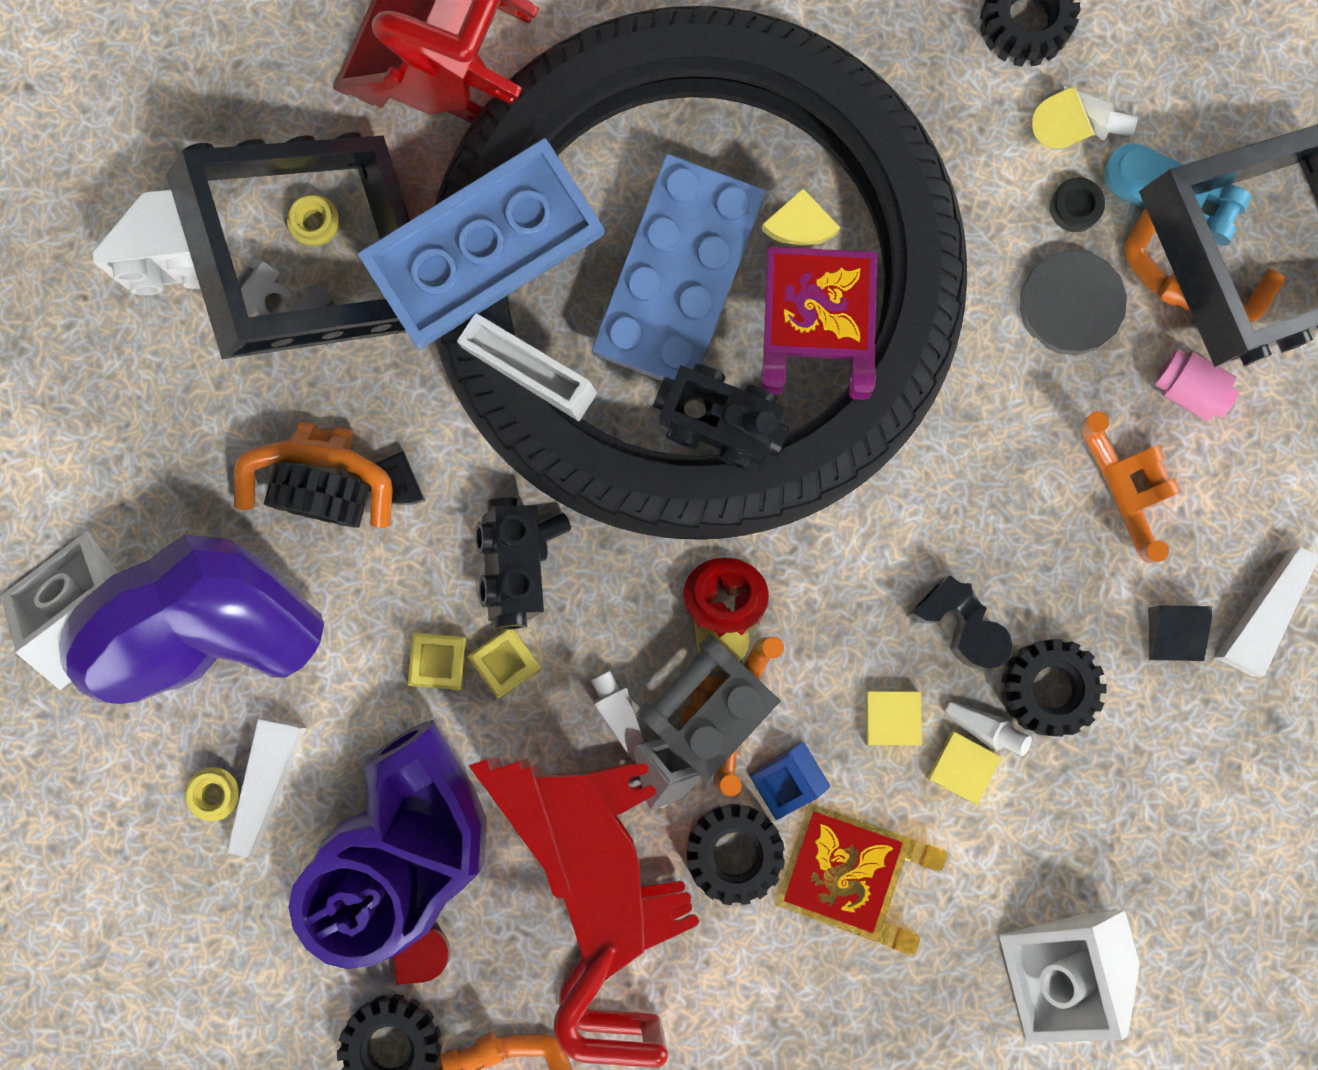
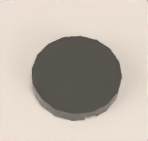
[1019,250,1127,355]

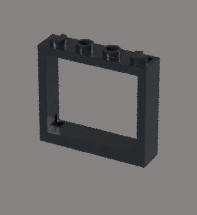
[1139,124,1318,367]
[166,132,410,360]

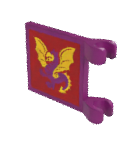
[761,246,877,400]

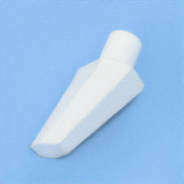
[1060,86,1137,140]
[946,702,1032,756]

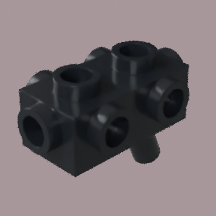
[653,364,790,470]
[475,497,571,630]

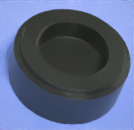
[1050,177,1105,232]

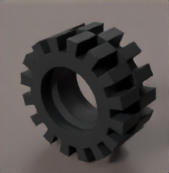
[980,0,1081,67]
[264,462,370,528]
[1001,639,1107,737]
[686,804,785,906]
[337,994,442,1070]

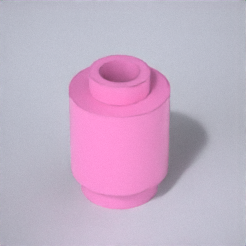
[1154,348,1240,422]

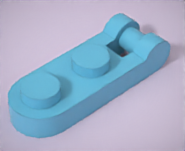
[1103,143,1252,246]

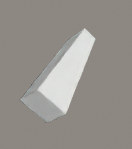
[457,313,597,421]
[1214,547,1318,677]
[227,719,307,857]

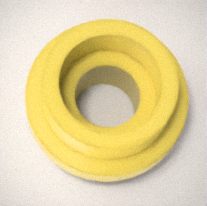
[287,194,340,247]
[185,767,241,822]

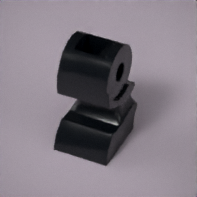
[907,575,1013,669]

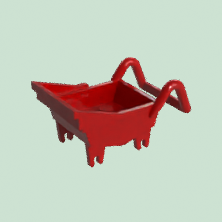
[333,0,539,124]
[468,757,699,1068]

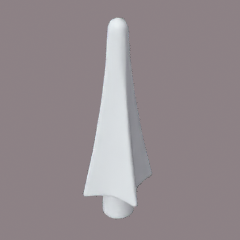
[591,670,667,808]

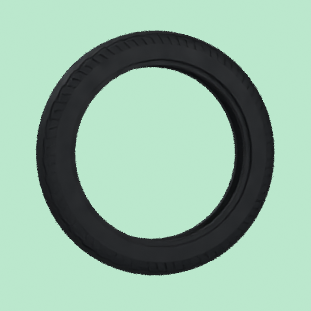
[435,6,967,540]

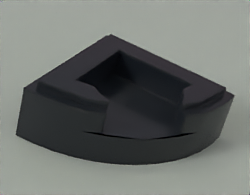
[359,451,426,505]

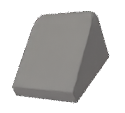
[633,737,701,810]

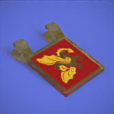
[775,803,947,955]

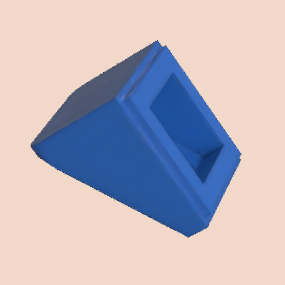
[748,742,830,820]

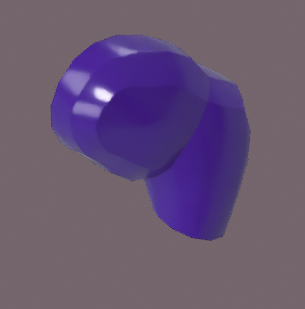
[59,535,324,704]
[288,720,487,969]

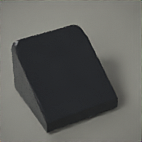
[1148,605,1212,661]

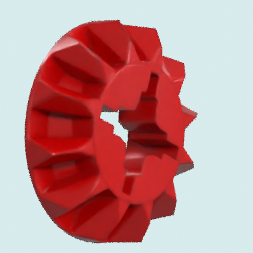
[683,557,769,638]

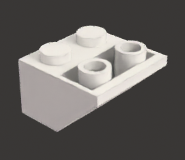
[93,190,227,295]

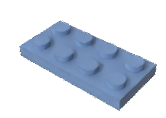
[357,138,605,350]
[591,154,766,381]

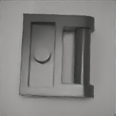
[636,634,781,781]

